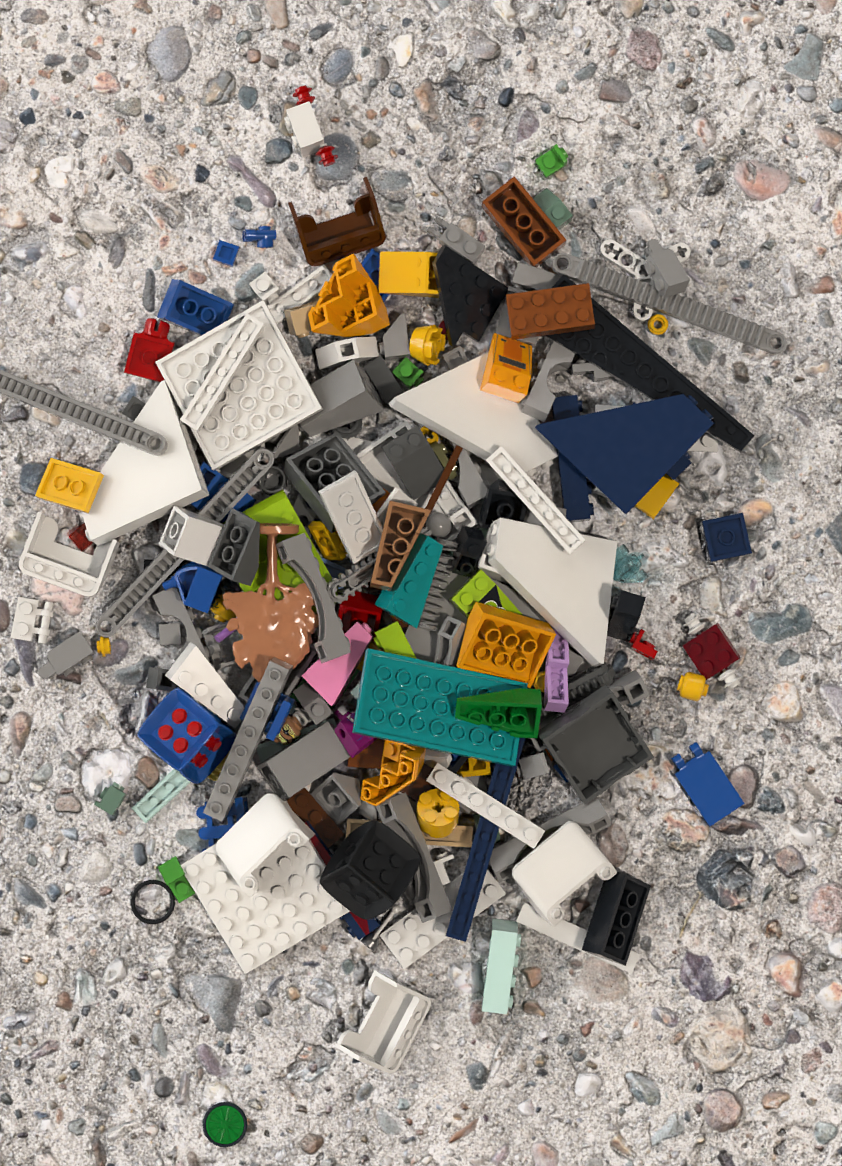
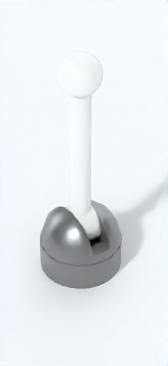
[361,905,400,951]

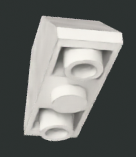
[315,337,380,370]

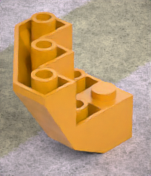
[360,740,426,806]

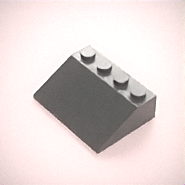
[284,432,386,533]

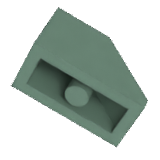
[533,188,573,230]

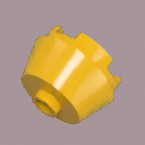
[409,325,446,366]

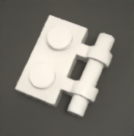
[11,597,54,644]

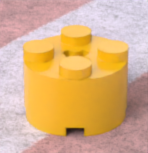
[416,789,459,838]

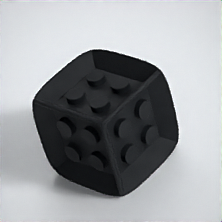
[319,820,421,920]

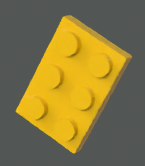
[35,458,104,513]

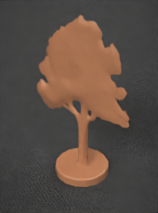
[223,523,319,682]

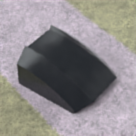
[478,479,527,529]

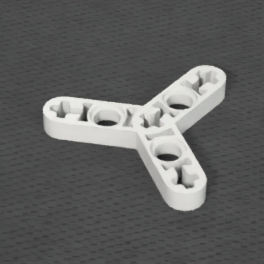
[600,239,690,322]

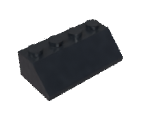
[582,872,651,966]

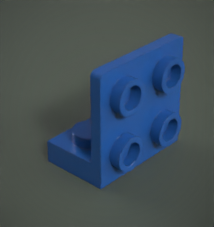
[240,682,295,741]

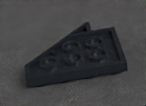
[432,245,508,347]

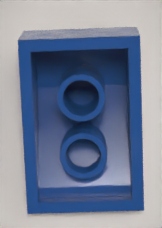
[157,279,234,336]

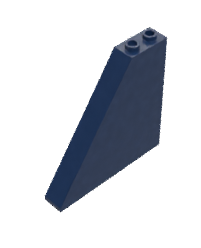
[535,394,714,514]

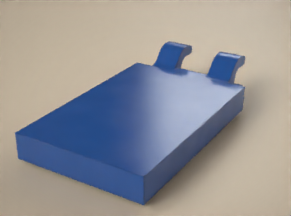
[671,742,745,827]

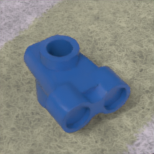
[242,226,276,248]

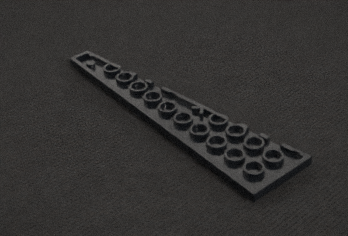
[546,274,755,452]

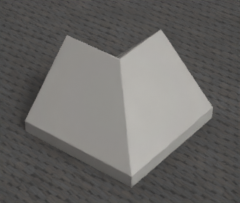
[265,424,300,458]
[311,773,361,826]

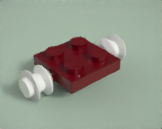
[683,613,741,690]

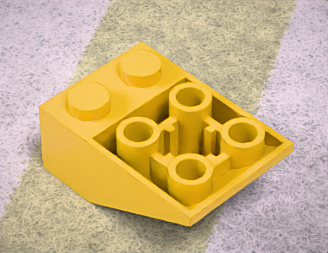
[378,251,439,298]

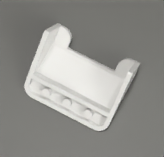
[216,793,315,898]
[512,821,617,927]

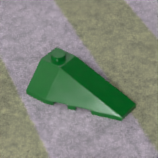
[455,688,542,738]

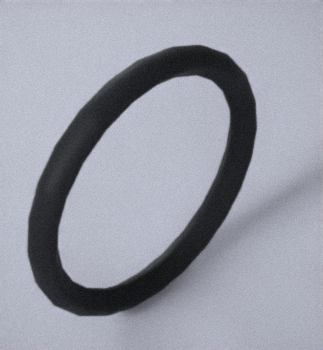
[131,880,175,924]

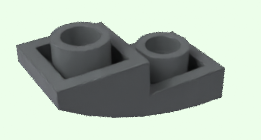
[363,355,404,404]

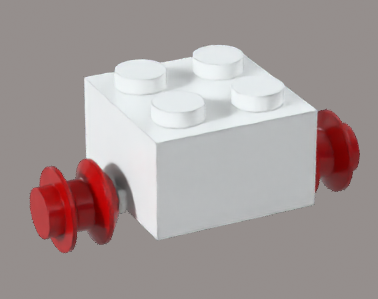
[284,85,338,167]

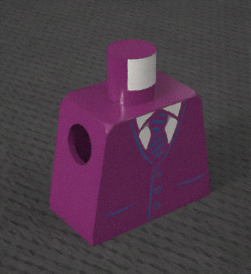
[334,705,379,758]

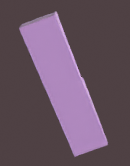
[544,626,569,713]

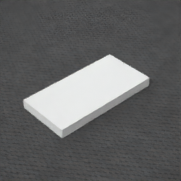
[318,471,383,564]

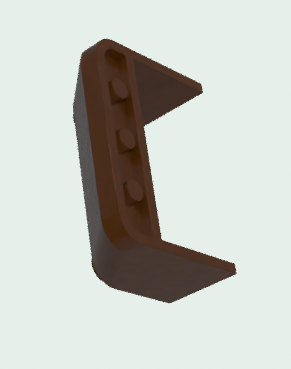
[288,177,386,266]

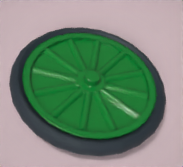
[203,1102,247,1147]

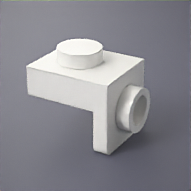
[434,852,454,885]

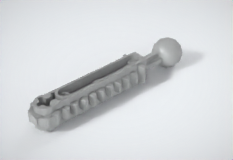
[327,512,452,604]

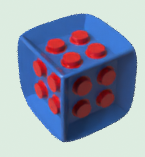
[137,687,237,784]

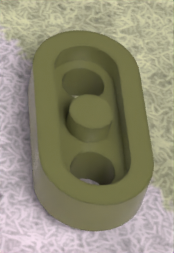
[430,441,459,481]

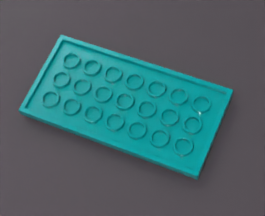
[352,648,528,767]

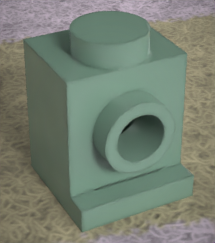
[94,782,127,816]

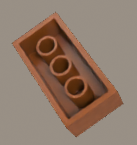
[481,176,567,268]
[506,283,595,340]

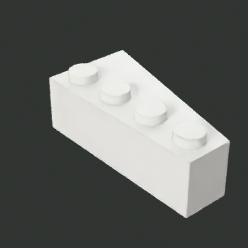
[165,642,245,728]

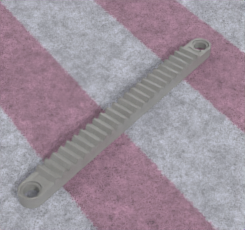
[551,253,787,354]
[0,370,168,456]
[96,448,274,637]

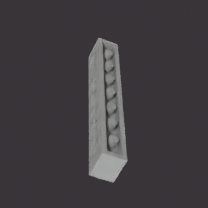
[203,657,293,822]

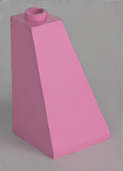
[302,622,374,706]

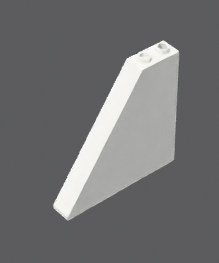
[389,352,558,477]
[79,380,209,546]
[487,518,617,667]

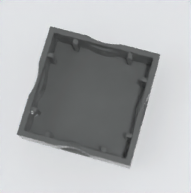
[538,685,654,805]

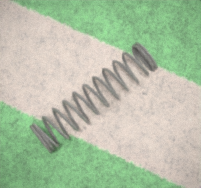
[418,538,458,631]

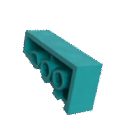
[374,533,443,629]

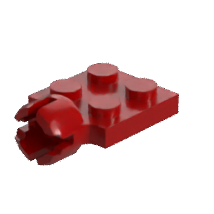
[124,318,175,382]

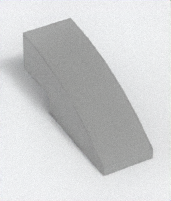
[512,262,577,291]

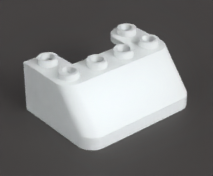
[19,512,120,597]
[335,971,431,1074]

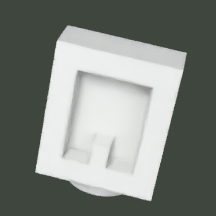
[249,272,281,304]

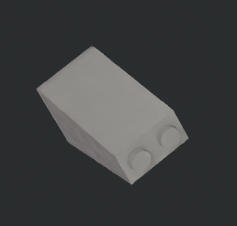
[298,359,384,437]
[257,721,351,800]

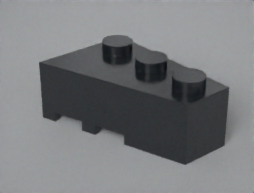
[607,590,646,642]

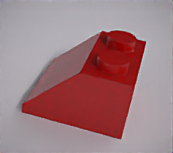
[338,591,383,642]

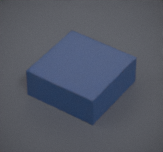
[213,240,240,267]

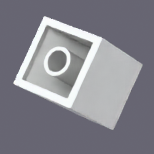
[159,505,225,566]

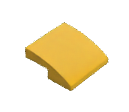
[635,474,679,519]

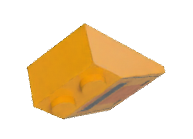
[480,333,532,403]

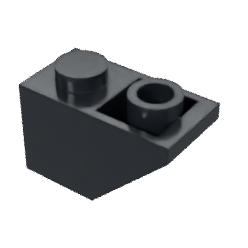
[451,525,487,578]

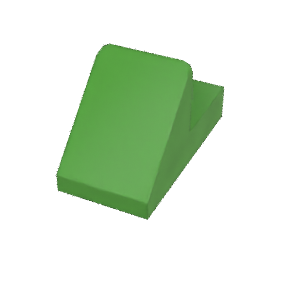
[158,856,195,903]

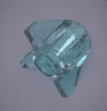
[613,544,649,583]

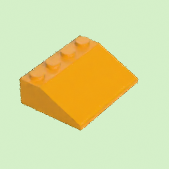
[457,602,556,688]

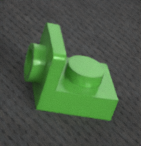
[535,144,568,178]
[392,357,424,389]

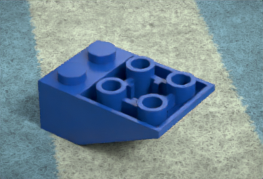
[189,462,256,523]

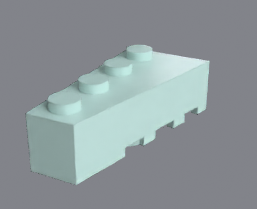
[482,918,521,1014]

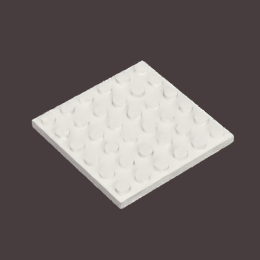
[156,300,323,471]
[180,801,350,974]

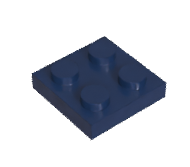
[701,513,752,563]

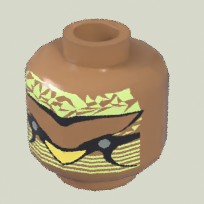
[274,715,302,745]

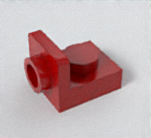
[629,629,658,660]

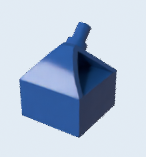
[162,561,223,614]

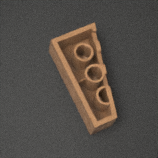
[370,501,431,591]

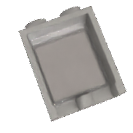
[202,621,243,671]

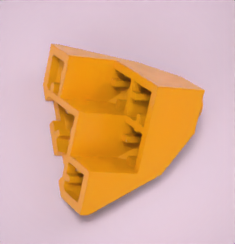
[308,254,390,337]

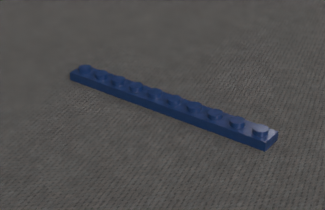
[446,738,525,942]

